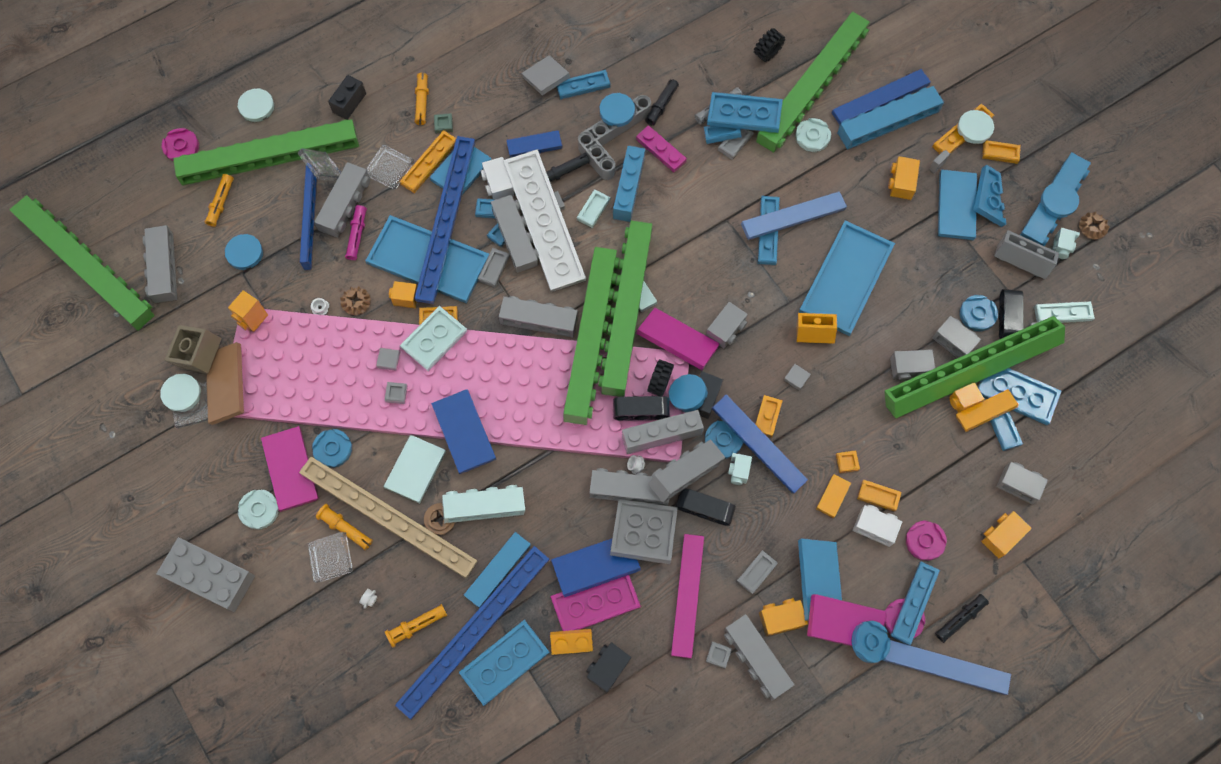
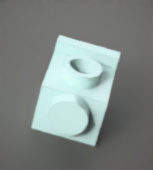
[1052,228,1080,259]
[728,453,752,485]

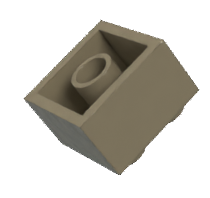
[165,325,222,374]

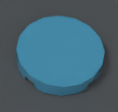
[599,93,635,127]
[1041,182,1079,218]
[225,234,263,270]
[960,295,998,331]
[669,374,708,412]
[705,421,743,459]
[312,429,352,468]
[851,621,891,663]

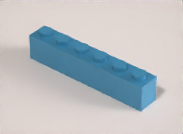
[837,86,944,150]
[1020,152,1091,246]

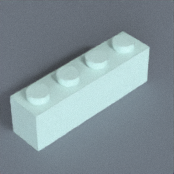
[442,485,525,523]

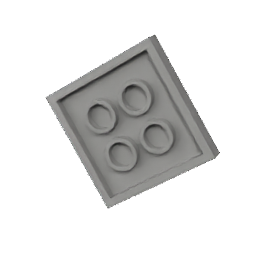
[610,499,678,564]

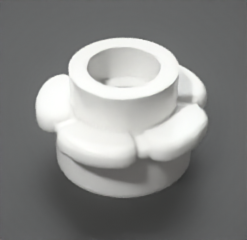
[311,298,329,315]
[627,455,645,474]
[359,589,378,608]

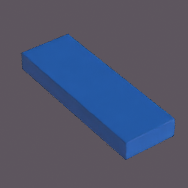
[506,130,562,158]

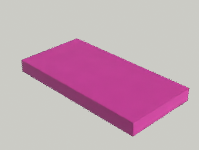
[636,308,720,370]
[261,426,319,512]
[551,575,641,631]
[807,594,886,646]

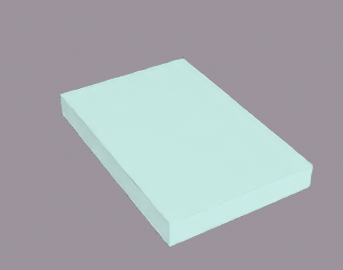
[400,306,467,371]
[384,435,446,504]

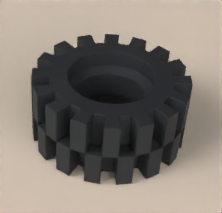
[754,28,786,62]
[647,359,674,396]

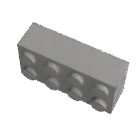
[156,537,255,613]

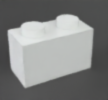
[480,157,514,200]
[852,505,903,547]

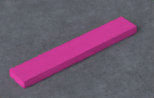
[671,534,704,659]

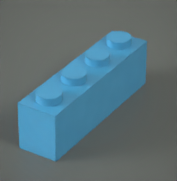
[613,146,645,222]

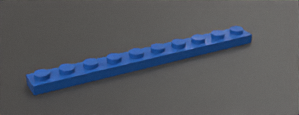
[415,136,475,304]
[395,546,549,720]

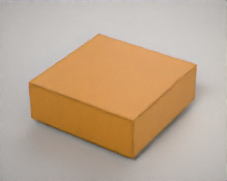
[836,450,860,473]

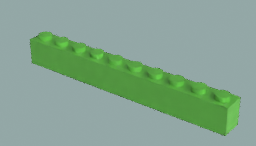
[756,11,870,153]
[173,119,359,186]
[9,195,155,331]
[598,221,652,397]
[563,247,620,425]
[885,316,1065,418]

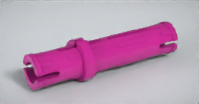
[345,205,367,261]

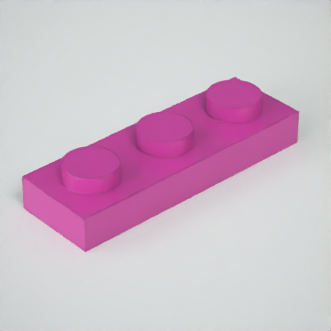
[636,125,687,173]

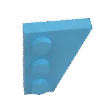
[974,165,1006,227]

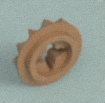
[1079,212,1110,239]
[340,286,371,315]
[424,503,456,535]

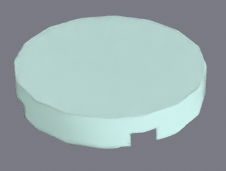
[238,89,274,122]
[957,110,994,144]
[795,118,831,152]
[160,374,201,412]
[238,490,279,530]

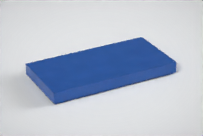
[431,389,496,474]
[551,539,641,598]

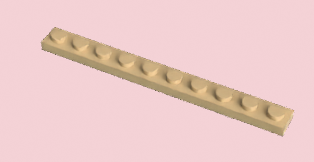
[299,457,477,579]

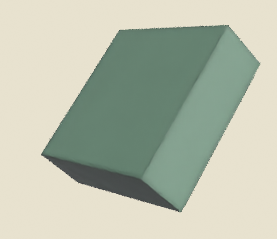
[434,114,453,133]

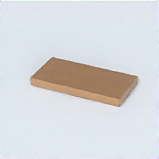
[207,342,244,425]

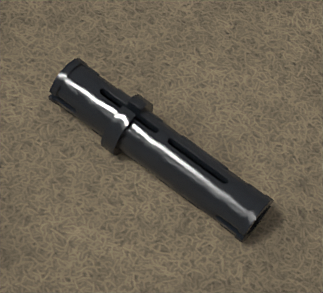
[645,79,679,126]
[546,153,590,182]
[935,594,989,643]

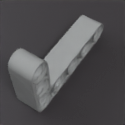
[578,95,651,180]

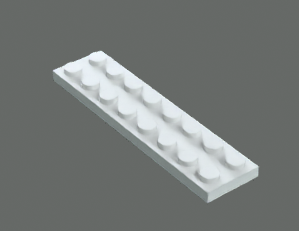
[503,149,586,292]

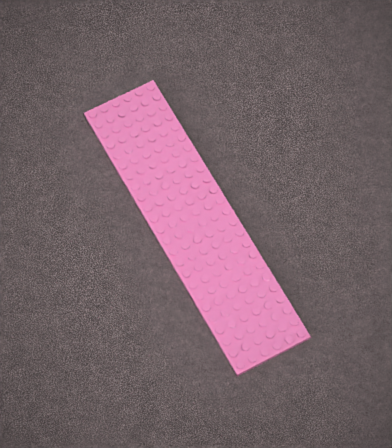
[233,309,689,462]

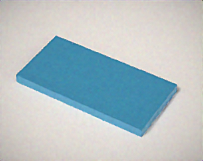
[365,215,489,304]
[799,220,895,336]

